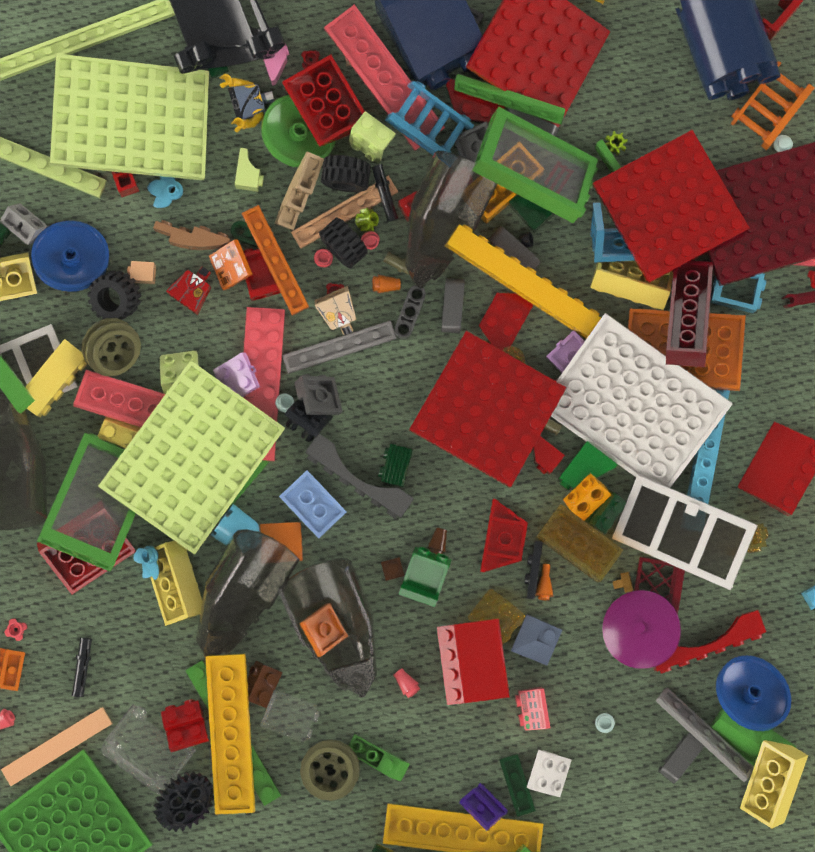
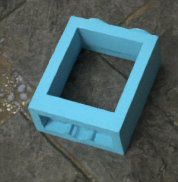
[710,273,766,313]

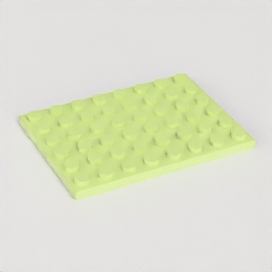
[50,54,209,180]
[98,360,285,555]

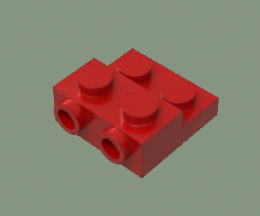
[161,699,209,753]

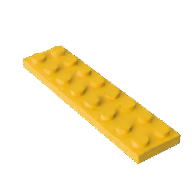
[205,654,255,815]
[383,803,543,852]

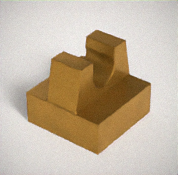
[613,572,633,593]

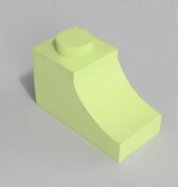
[235,148,264,192]

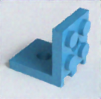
[591,202,635,263]

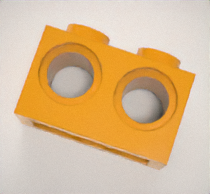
[563,473,612,521]

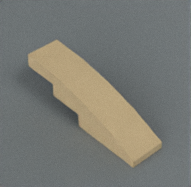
[274,152,324,230]

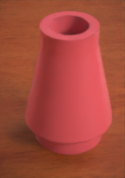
[393,668,420,698]

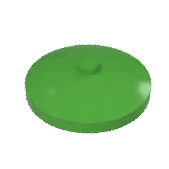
[261,95,336,167]

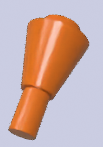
[535,564,554,601]

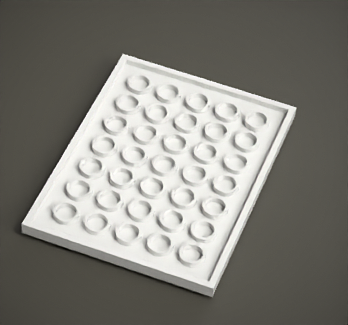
[551,313,733,497]

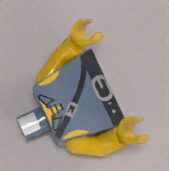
[219,74,274,132]

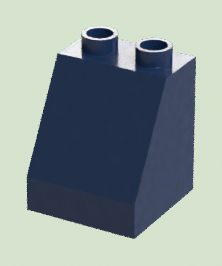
[375,0,482,90]

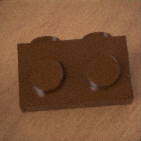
[247,661,283,708]

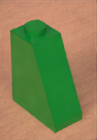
[558,441,618,491]

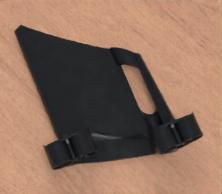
[170,0,285,74]

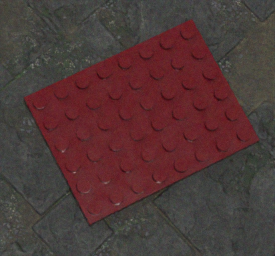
[707,142,815,286]

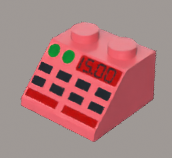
[515,687,550,730]

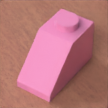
[263,44,289,86]

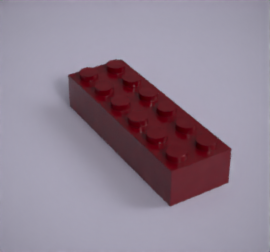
[666,261,713,367]

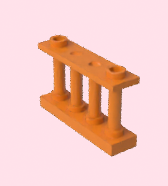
[731,61,815,151]

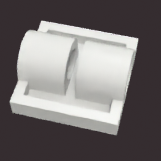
[527,750,571,797]

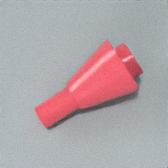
[0,709,15,730]

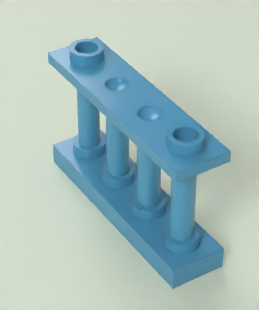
[384,81,474,164]

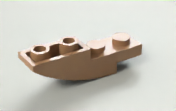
[153,220,231,250]

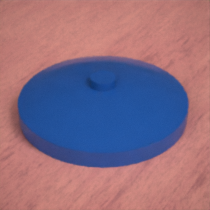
[31,221,109,292]
[716,656,791,731]

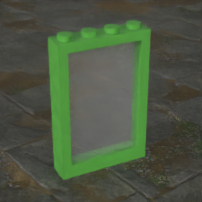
[472,107,598,223]
[37,433,136,572]

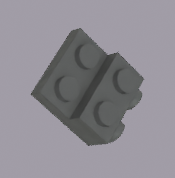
[455,121,505,172]
[294,374,343,415]

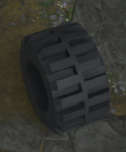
[321,155,371,192]
[319,217,368,269]
[88,271,141,320]

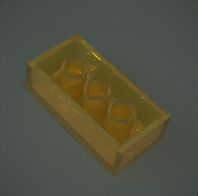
[536,504,623,583]

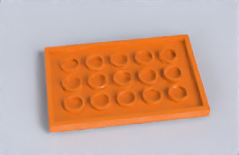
[628,309,746,391]

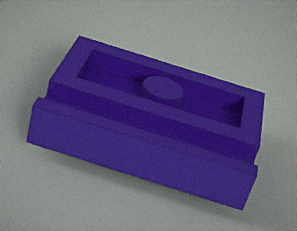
[460,783,508,831]

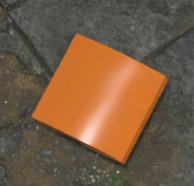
[260,522,303,563]
[0,648,25,691]

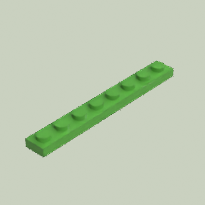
[185,660,281,806]

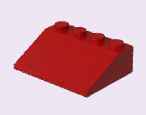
[282,54,365,147]
[737,421,815,516]
[37,500,136,595]
[437,619,510,705]

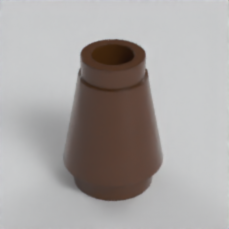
[427,528,447,554]

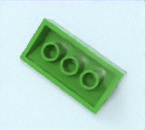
[710,708,796,766]

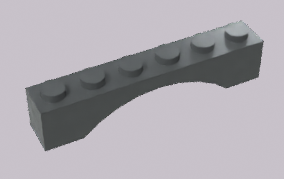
[305,434,414,519]

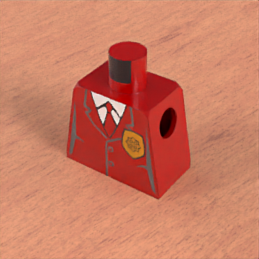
[166,266,211,315]

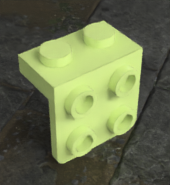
[349,111,396,164]
[160,351,199,394]

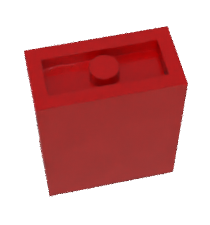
[762,0,804,41]
[243,249,281,301]

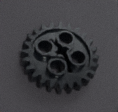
[153,771,214,832]

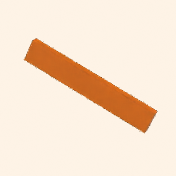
[242,205,309,316]

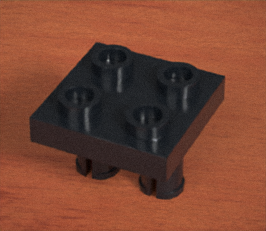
[284,400,333,442]

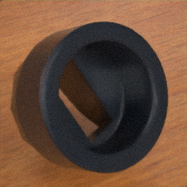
[519,232,534,248]

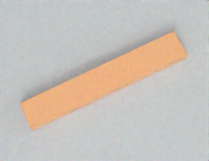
[291,175,398,249]
[1,707,113,786]

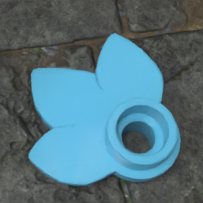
[147,176,183,208]
[133,545,159,580]

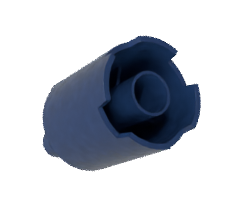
[676,0,781,101]

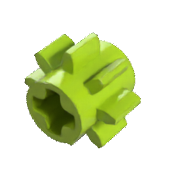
[605,131,628,156]
[355,208,379,232]

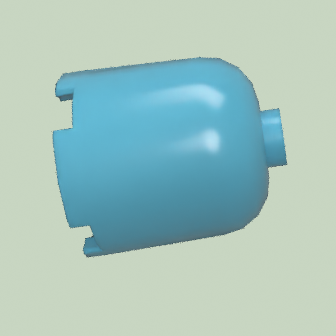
[211,504,260,553]

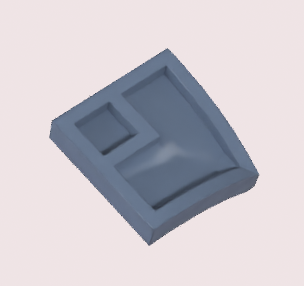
[511,614,563,666]

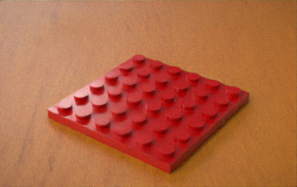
[466,0,611,128]
[592,130,749,284]
[409,331,567,488]

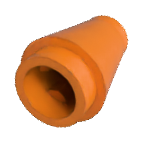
[372,274,401,293]

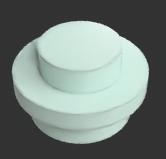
[773,135,793,152]
[275,393,294,413]
[595,713,615,733]

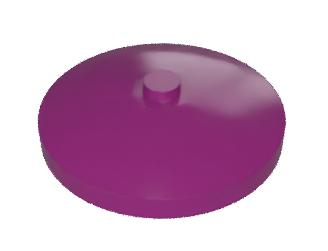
[602,590,681,669]

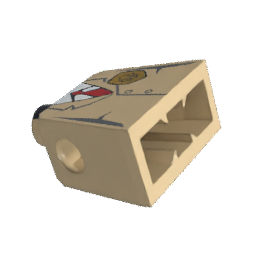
[314,286,356,335]

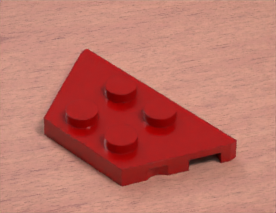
[445,79,506,123]
[478,293,533,353]
[480,499,528,572]

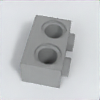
[0,203,48,245]

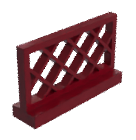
[634,557,685,614]

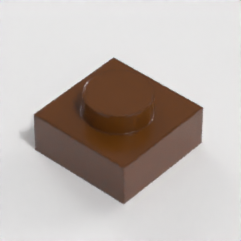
[381,557,404,581]

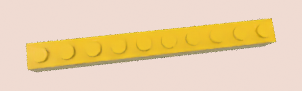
[444,224,601,339]

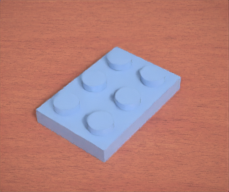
[279,470,347,538]

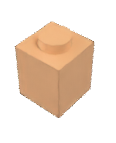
[127,261,156,284]

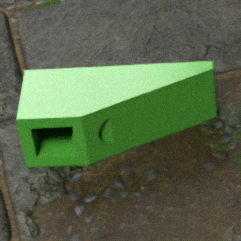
[348,734,410,781]

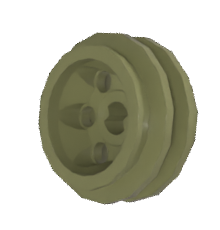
[81,318,141,376]
[300,739,360,801]

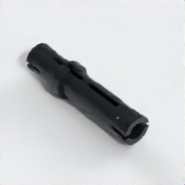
[371,164,399,222]
[71,637,92,697]

